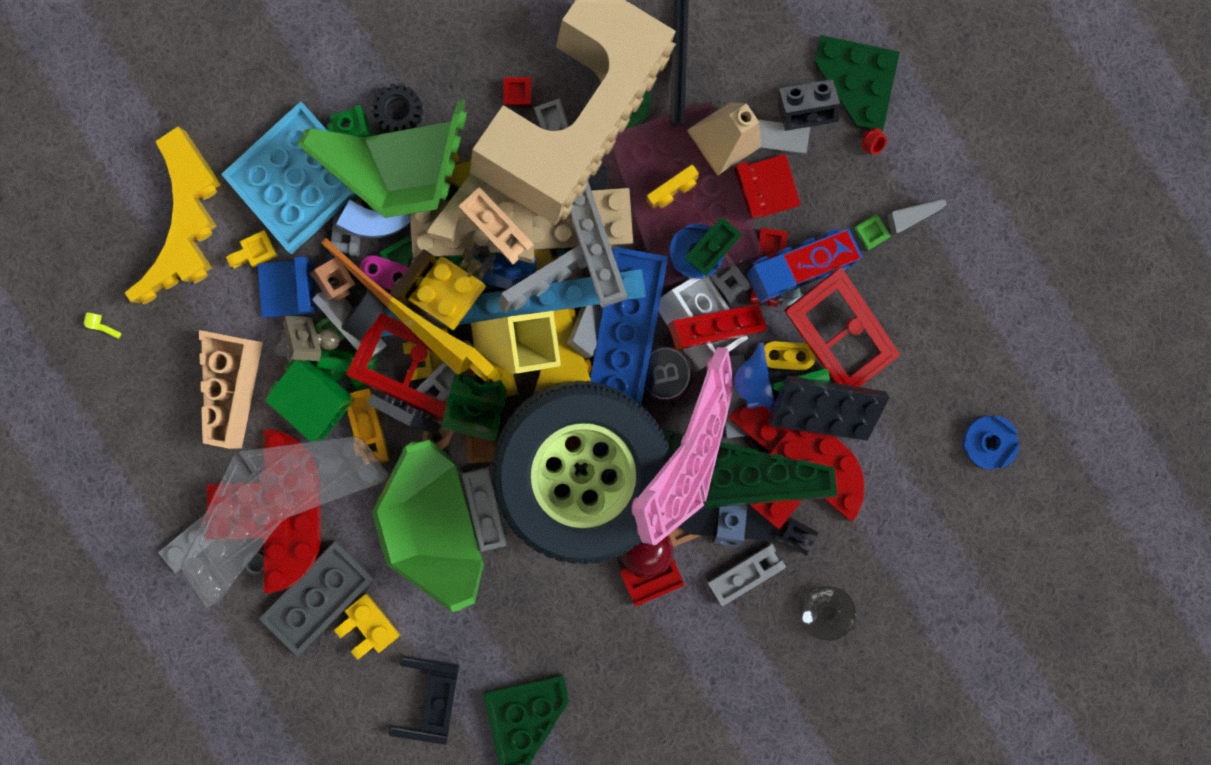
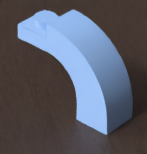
[336,200,411,238]

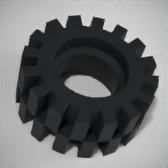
[372,83,423,133]

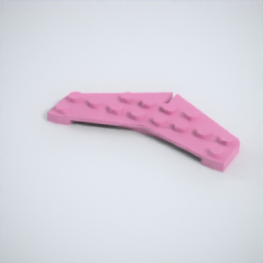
[632,347,734,545]

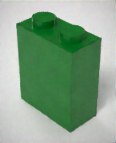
[265,360,355,443]

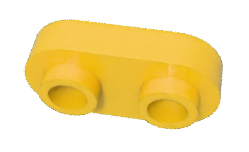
[764,341,816,370]

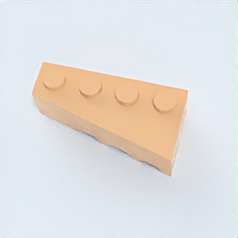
[199,330,263,449]

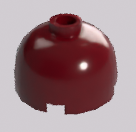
[620,535,674,578]

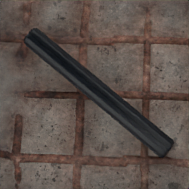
[670,0,689,127]

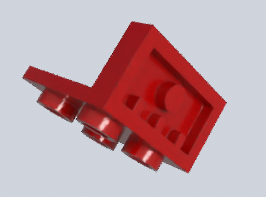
[734,154,801,221]

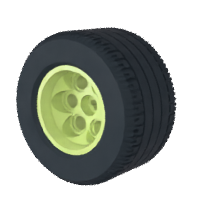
[493,381,671,564]

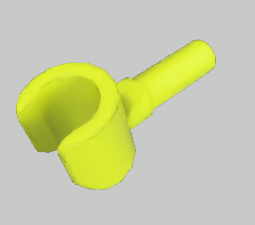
[84,313,122,339]

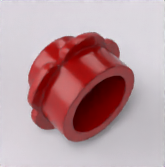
[862,128,887,155]

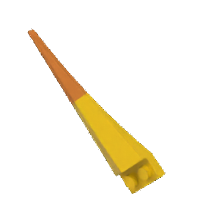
[321,238,503,383]

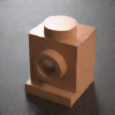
[310,257,356,302]

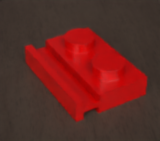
[620,559,685,607]

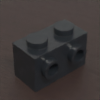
[778,79,840,131]

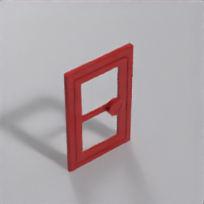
[784,267,900,387]
[346,313,475,418]

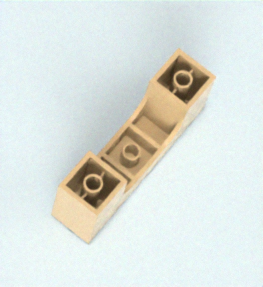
[470,0,676,225]

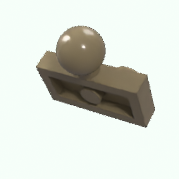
[283,316,340,361]

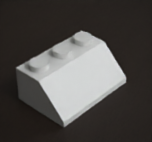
[658,277,748,371]

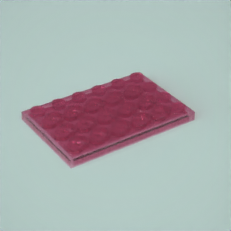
[612,101,763,288]

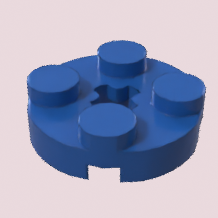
[669,223,724,280]
[962,416,1019,469]

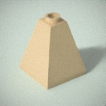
[687,102,761,176]

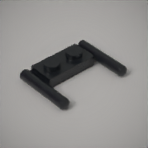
[388,656,459,745]

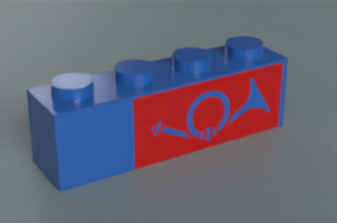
[746,228,863,303]

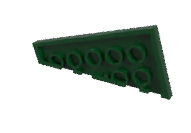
[664,429,837,509]

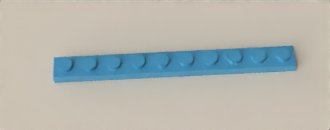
[381,269,646,337]

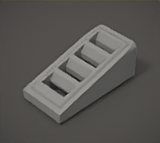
[887,199,946,235]

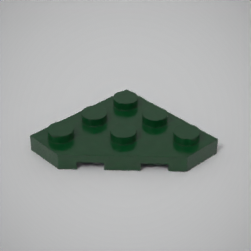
[814,35,900,131]
[484,674,569,765]

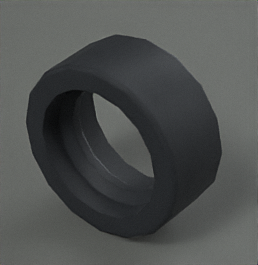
[341,288,385,340]

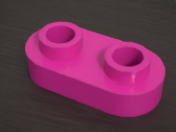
[360,256,409,290]

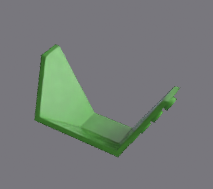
[297,100,467,218]
[372,440,484,612]

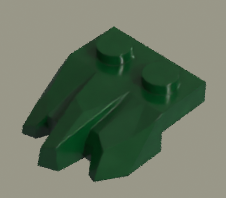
[440,371,507,442]

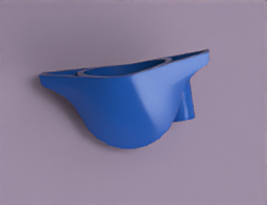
[733,343,775,413]

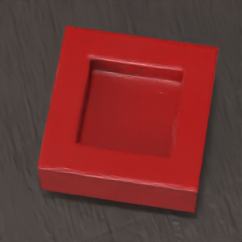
[504,77,531,107]

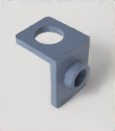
[714,505,747,547]

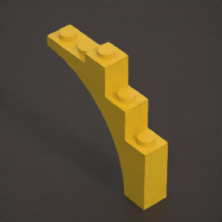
[125,127,221,304]

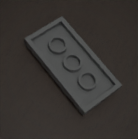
[259,540,375,657]

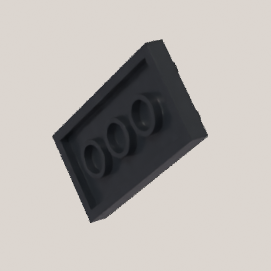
[767,375,890,441]

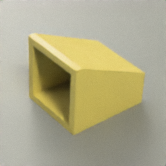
[471,311,561,374]

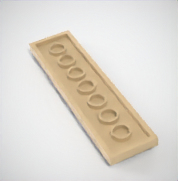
[410,188,633,258]

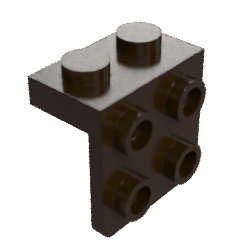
[390,249,447,330]

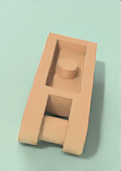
[459,187,534,264]

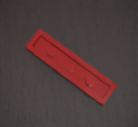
[668,304,767,350]

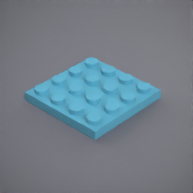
[221,101,357,254]

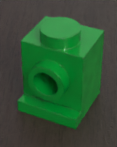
[327,105,372,137]

